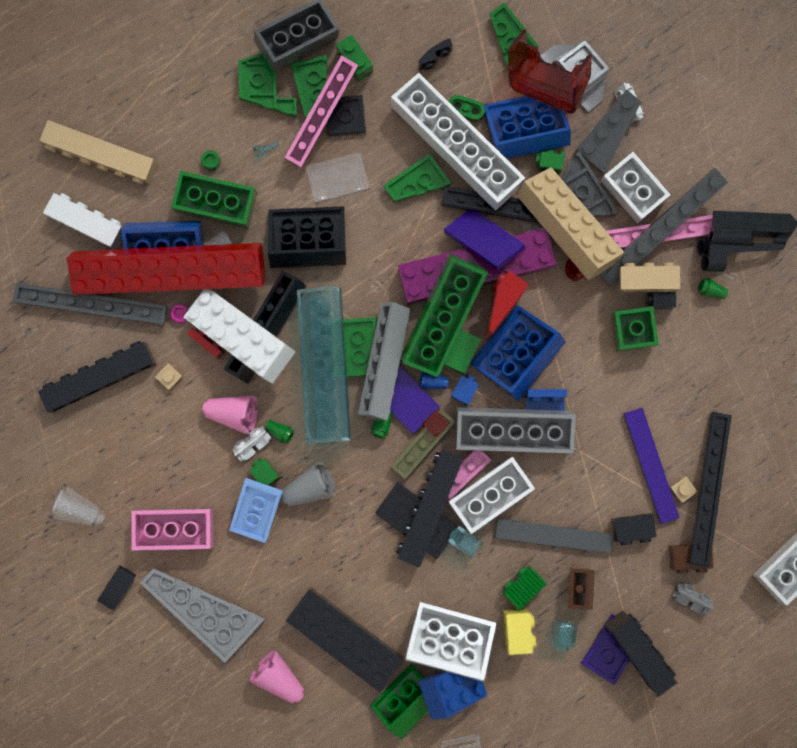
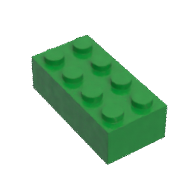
[171,171,257,229]

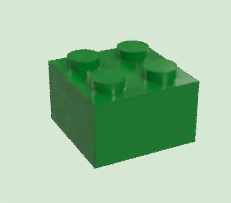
[611,307,659,352]

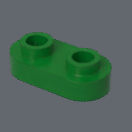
[449,95,485,121]

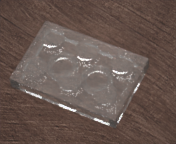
[306,152,370,204]

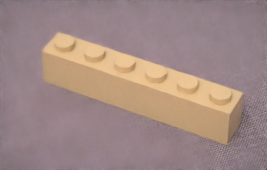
[39,120,157,185]

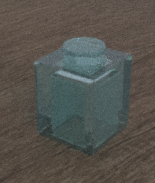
[448,526,483,559]

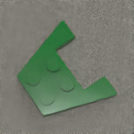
[238,54,297,117]

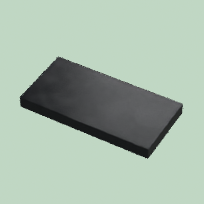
[375,482,459,559]

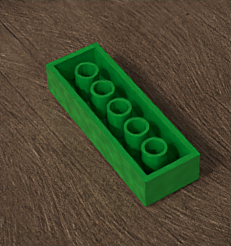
[401,253,488,377]

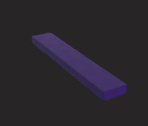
[623,408,680,524]

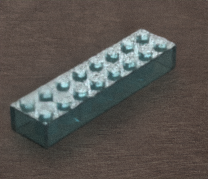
[297,285,351,444]

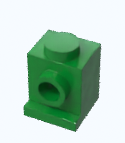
[535,150,565,174]

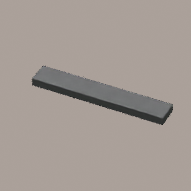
[495,519,613,553]

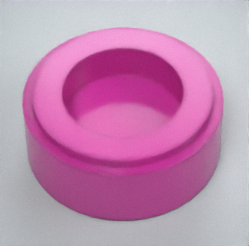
[170,304,189,324]

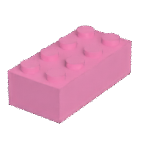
[132,509,214,550]

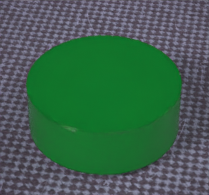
[201,150,221,171]

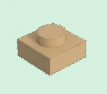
[155,363,183,390]
[669,476,698,503]

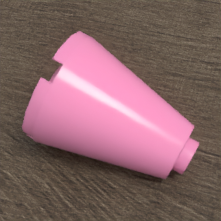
[202,395,258,434]
[249,650,304,704]

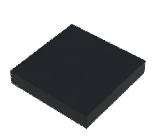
[327,95,366,137]

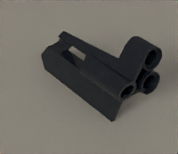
[697,211,797,272]

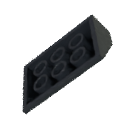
[268,206,346,268]

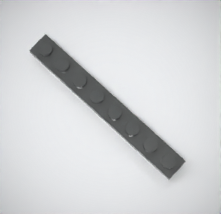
[600,168,728,287]
[13,283,168,325]

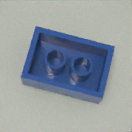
[418,670,487,720]

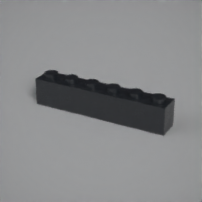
[223,270,307,384]
[38,341,156,413]
[396,449,464,568]

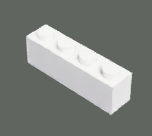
[43,193,122,250]

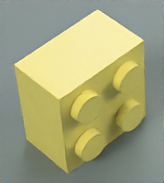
[503,609,536,655]

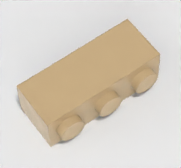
[619,263,680,292]

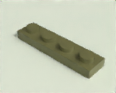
[391,409,456,479]

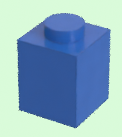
[451,375,479,406]

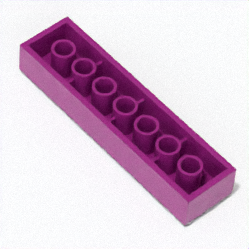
[398,228,556,305]

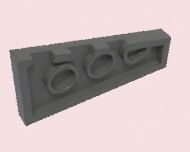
[576,90,641,173]

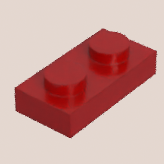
[187,328,224,359]

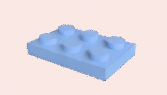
[229,478,283,543]

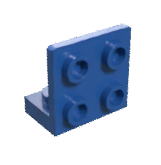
[526,389,567,411]

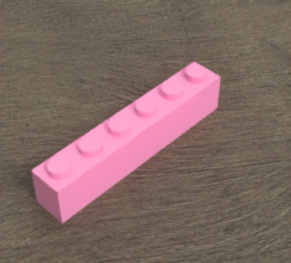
[285,55,358,167]

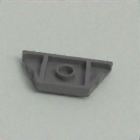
[561,151,618,217]

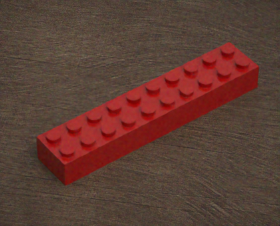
[66,243,266,295]

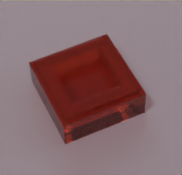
[422,410,449,437]

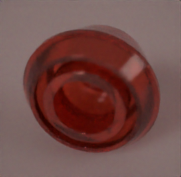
[565,258,585,281]

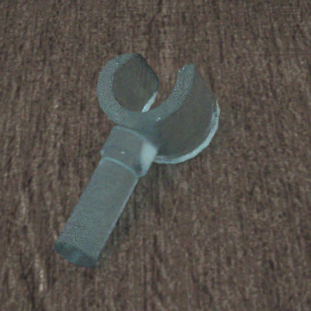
[252,141,279,158]

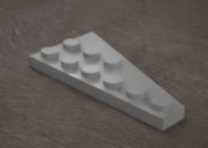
[140,568,266,663]

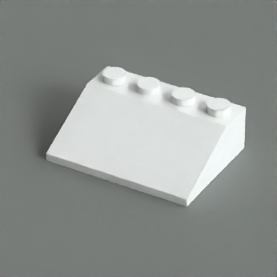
[405,602,496,681]

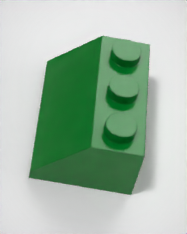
[370,664,429,739]

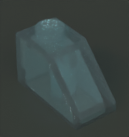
[552,621,577,651]

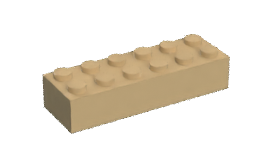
[516,167,624,280]

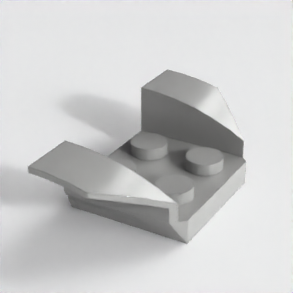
[540,40,610,113]

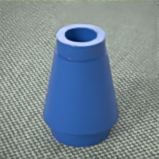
[419,371,448,389]

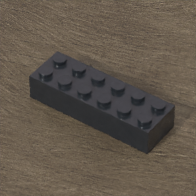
[286,587,404,692]

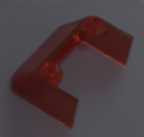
[508,29,592,113]

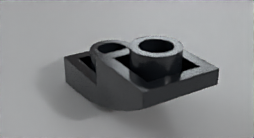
[418,38,453,71]
[97,565,136,611]

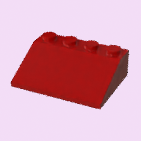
[484,271,529,341]

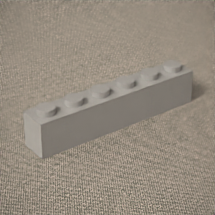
[358,302,410,420]

